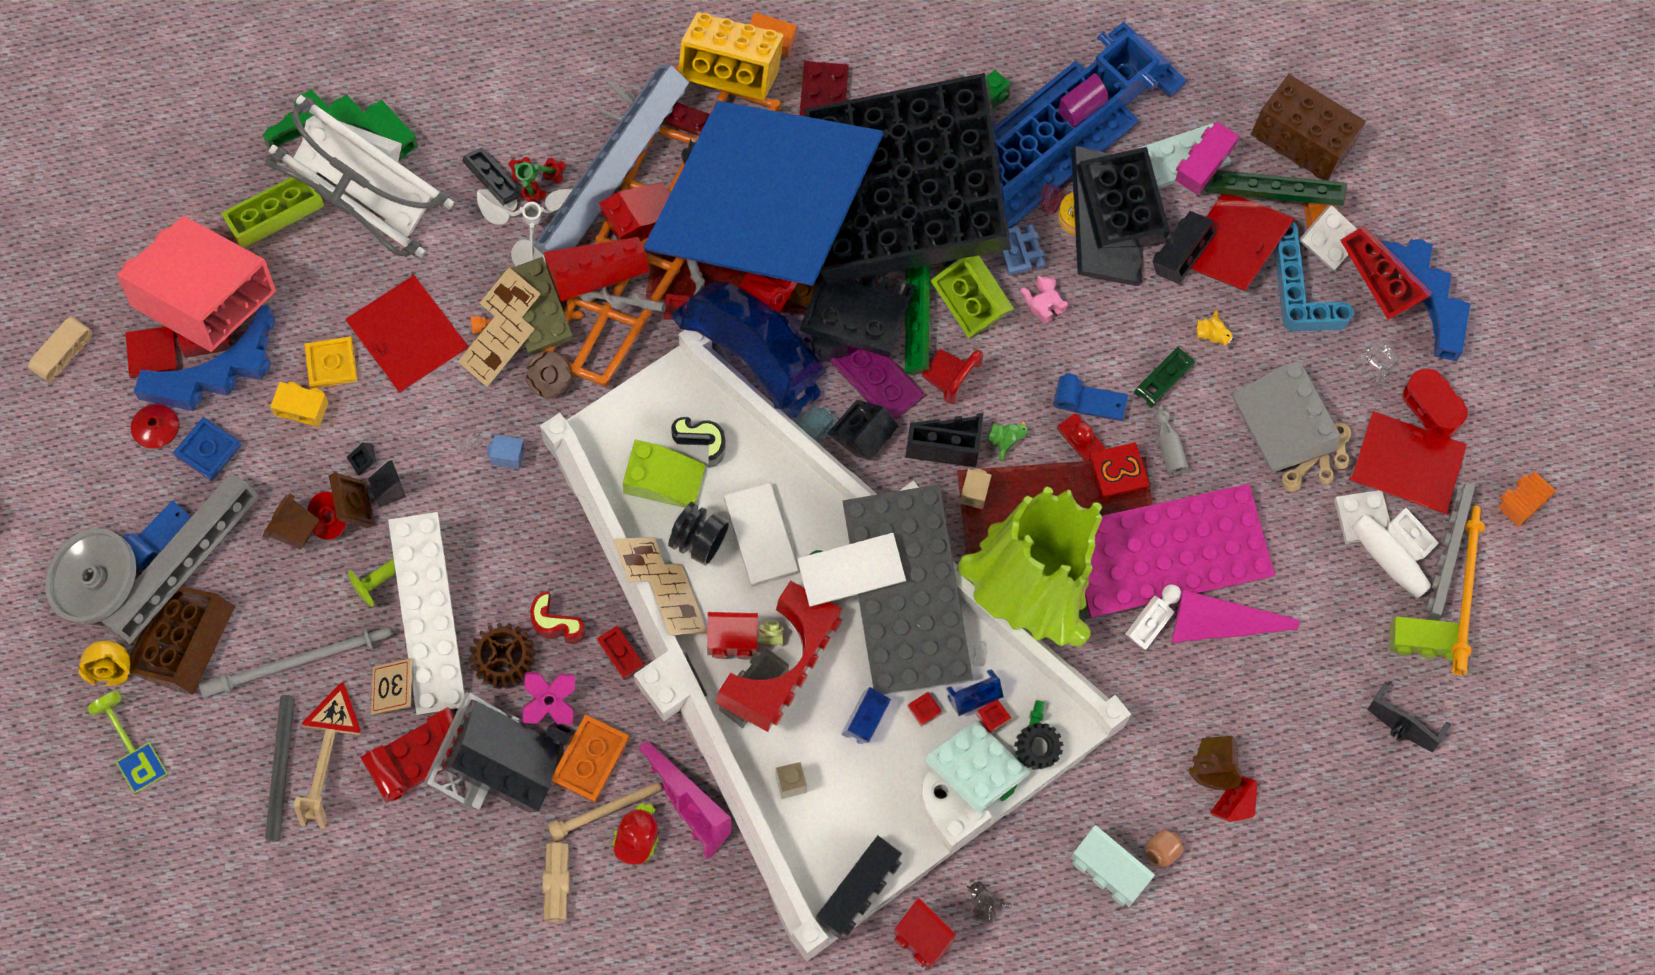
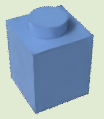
[487,435,525,469]

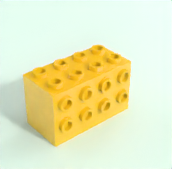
[678,12,784,101]

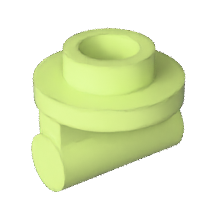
[758,621,784,646]

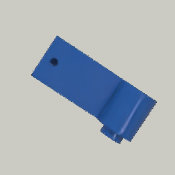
[1053,373,1128,421]
[122,500,191,571]

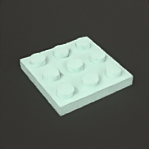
[925,720,1030,813]

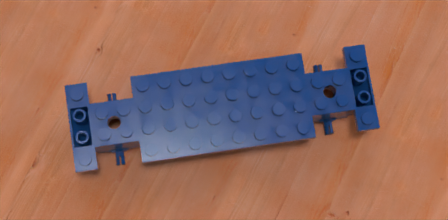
[946,22,1187,266]

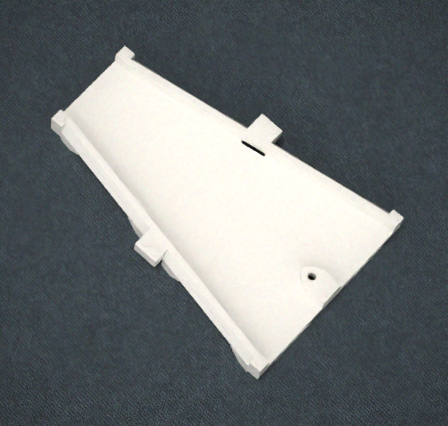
[540,322,1131,962]

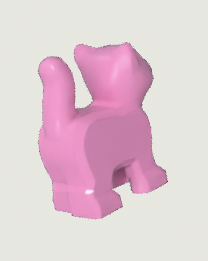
[1020,276,1068,325]

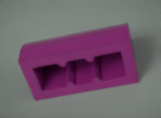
[1058,73,1108,128]

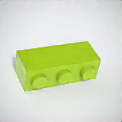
[1390,616,1469,661]

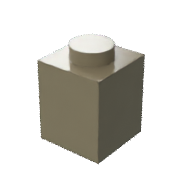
[776,762,807,799]

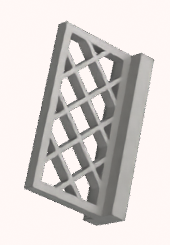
[424,692,521,810]

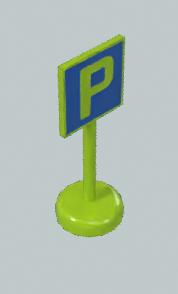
[87,691,168,794]

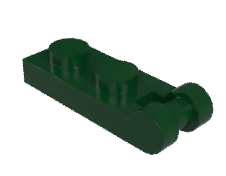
[1134,346,1195,408]

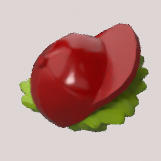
[612,803,658,865]

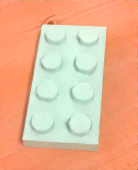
[1137,123,1231,189]

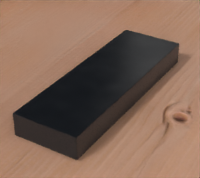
[462,147,522,206]

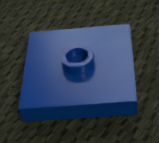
[173,417,242,482]

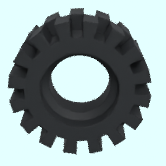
[1014,723,1064,770]

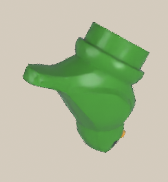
[987,421,1028,461]

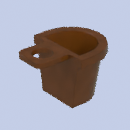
[263,493,319,550]
[1189,736,1243,790]

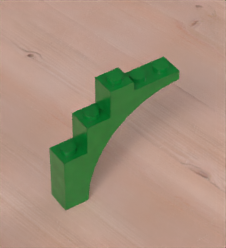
[262,89,418,159]

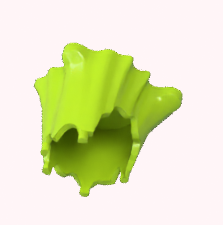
[957,487,1102,647]

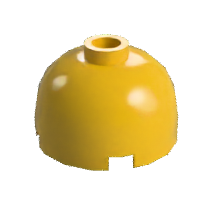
[79,640,130,686]

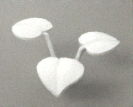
[477,189,572,266]

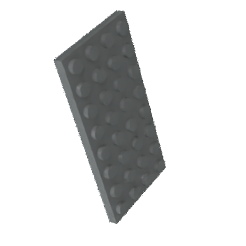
[842,484,973,696]

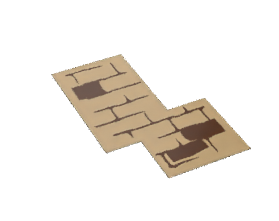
[459,268,541,387]
[613,537,707,636]

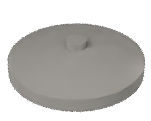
[45,528,136,625]

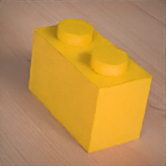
[270,382,329,428]

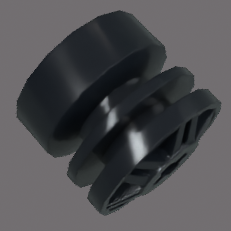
[668,501,729,566]

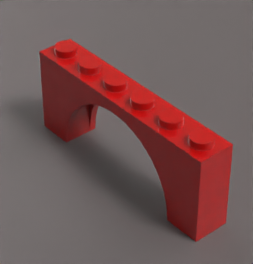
[715,580,843,732]

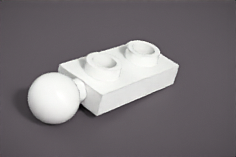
[1125,584,1182,650]

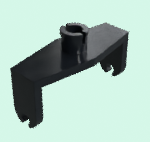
[1367,681,1451,752]

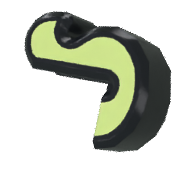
[671,417,726,468]

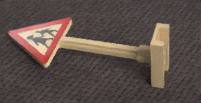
[293,682,361,829]

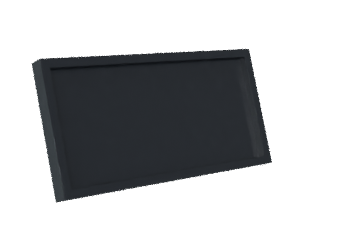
[1071,146,1142,286]

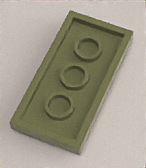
[499,257,574,356]

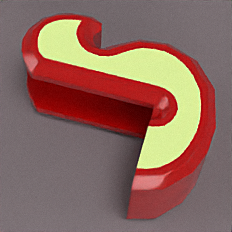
[530,591,585,644]

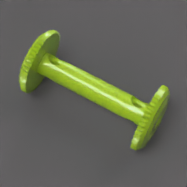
[347,558,396,607]

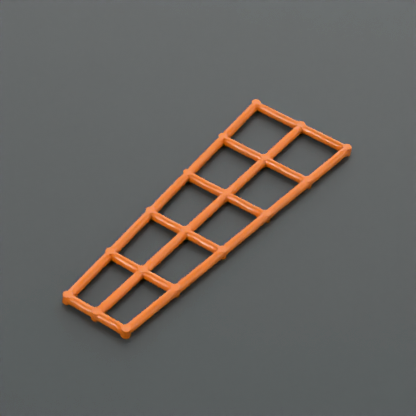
[544,65,781,388]

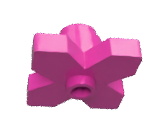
[522,672,575,725]

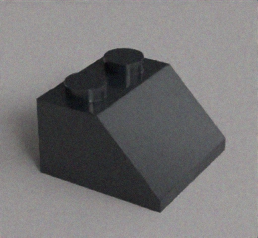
[827,400,899,460]

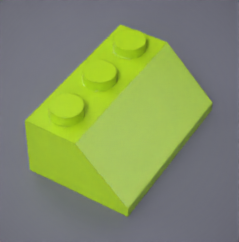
[930,255,1014,339]

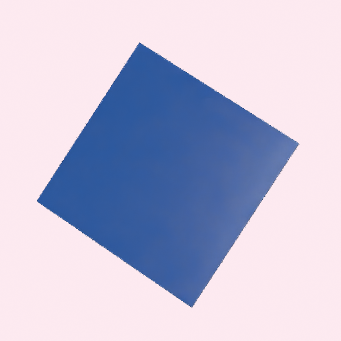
[643,101,884,286]

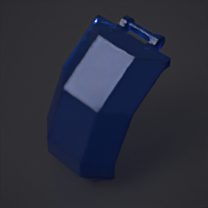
[671,281,827,417]

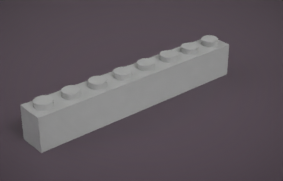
[100,473,260,644]

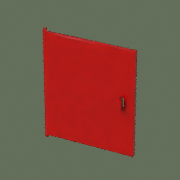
[1191,194,1295,291]
[345,273,469,393]
[1348,411,1467,515]

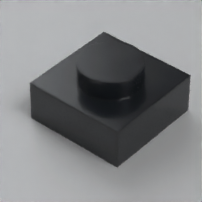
[545,721,576,745]

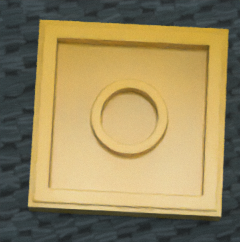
[304,336,358,388]

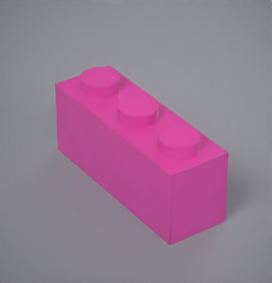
[1175,121,1239,195]

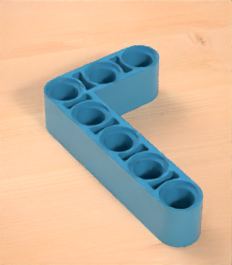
[1274,222,1354,331]

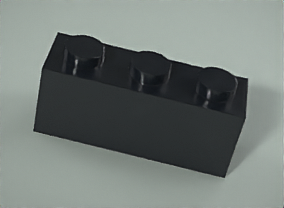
[1152,211,1217,284]

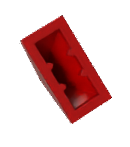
[1210,776,1257,822]

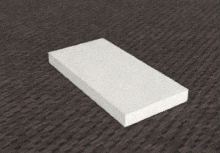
[724,483,798,586]
[797,533,906,607]

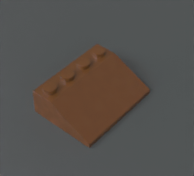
[129,586,235,695]

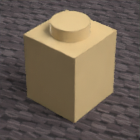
[960,469,991,509]

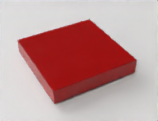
[125,327,178,378]

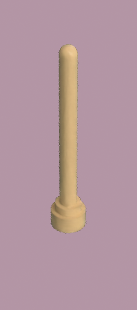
[547,782,662,842]

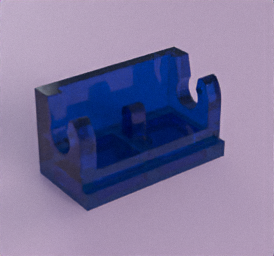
[946,669,1004,716]
[841,687,891,744]

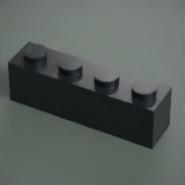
[815,835,902,939]

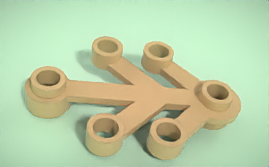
[1282,423,1351,492]

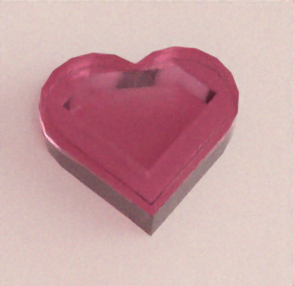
[1040,184,1066,214]

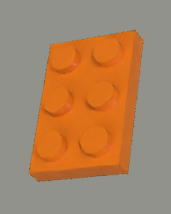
[551,714,630,803]

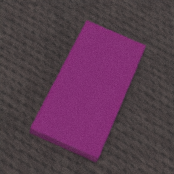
[828,346,925,420]

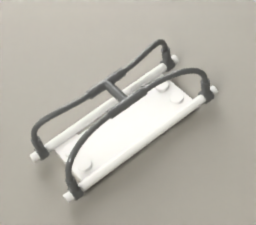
[266,95,455,258]

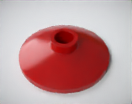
[131,404,179,449]
[307,491,347,540]

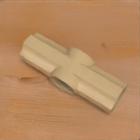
[543,842,570,922]

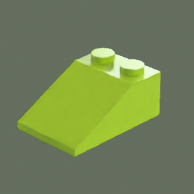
[622,439,706,508]

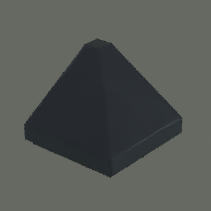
[347,442,376,476]

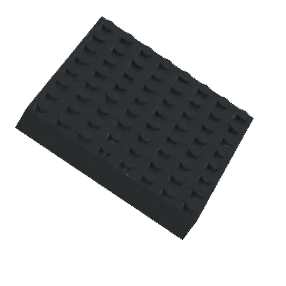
[804,73,1011,284]

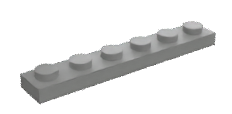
[1425,483,1475,621]

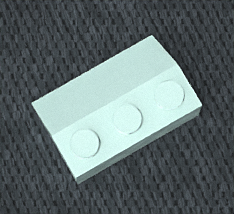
[1071,825,1155,907]

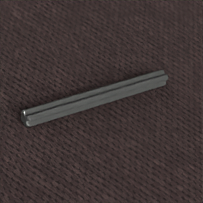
[265,695,295,842]

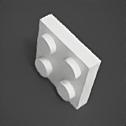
[1299,205,1357,270]
[1334,490,1390,544]

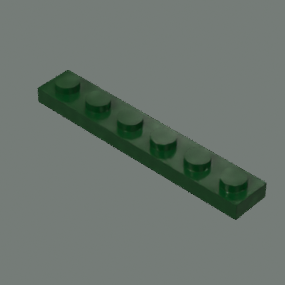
[1206,170,1347,206]

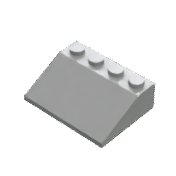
[1232,361,1341,473]

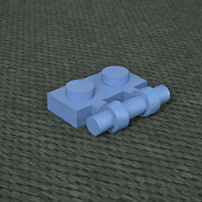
[1001,225,1046,276]

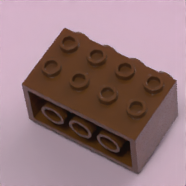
[1250,74,1366,181]

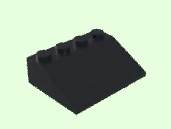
[1080,147,1170,248]
[442,700,561,813]

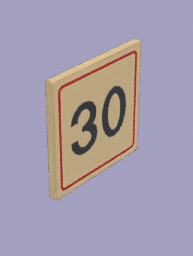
[371,658,412,715]

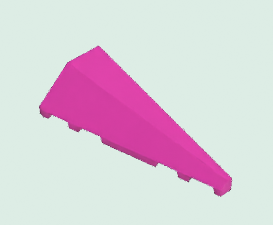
[1171,590,1300,643]
[639,741,732,859]

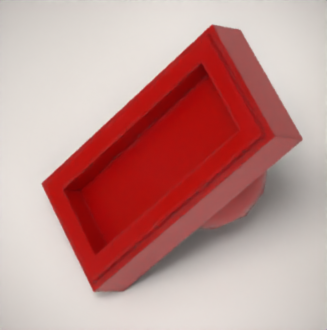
[1056,413,1106,464]

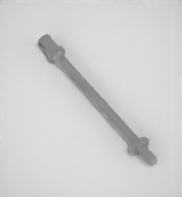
[199,627,393,698]

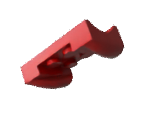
[738,272,797,313]
[360,707,461,803]

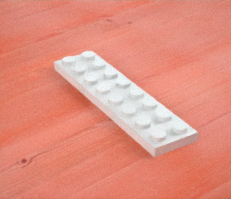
[388,512,465,715]

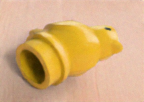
[1196,310,1233,346]

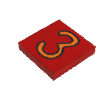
[1089,442,1149,499]

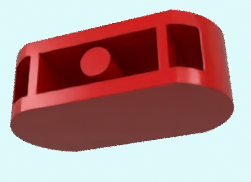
[1402,368,1468,439]

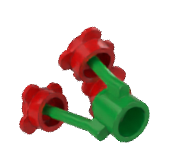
[509,157,566,203]

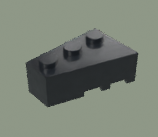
[905,413,984,468]

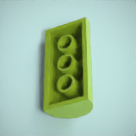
[221,173,325,248]

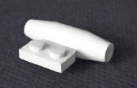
[1351,508,1438,598]

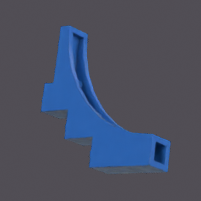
[1381,239,1471,362]
[134,305,275,411]

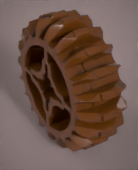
[469,623,536,689]

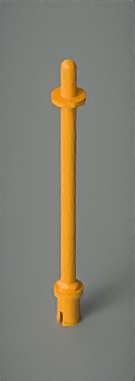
[1451,505,1485,676]

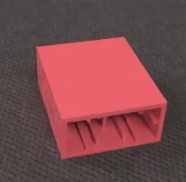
[117,215,276,352]

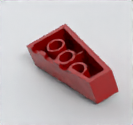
[1340,225,1432,320]
[543,237,650,302]

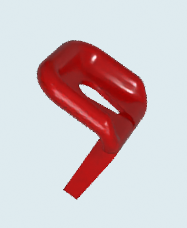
[922,349,983,404]

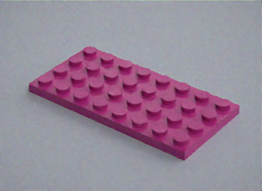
[1085,484,1275,618]

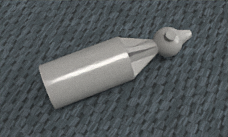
[1156,406,1189,475]

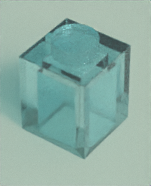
[797,404,833,443]

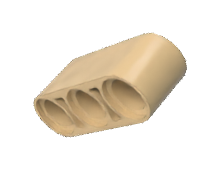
[28,317,93,382]

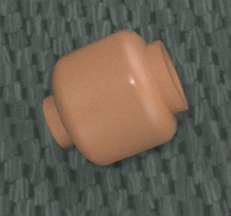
[1145,830,1183,867]

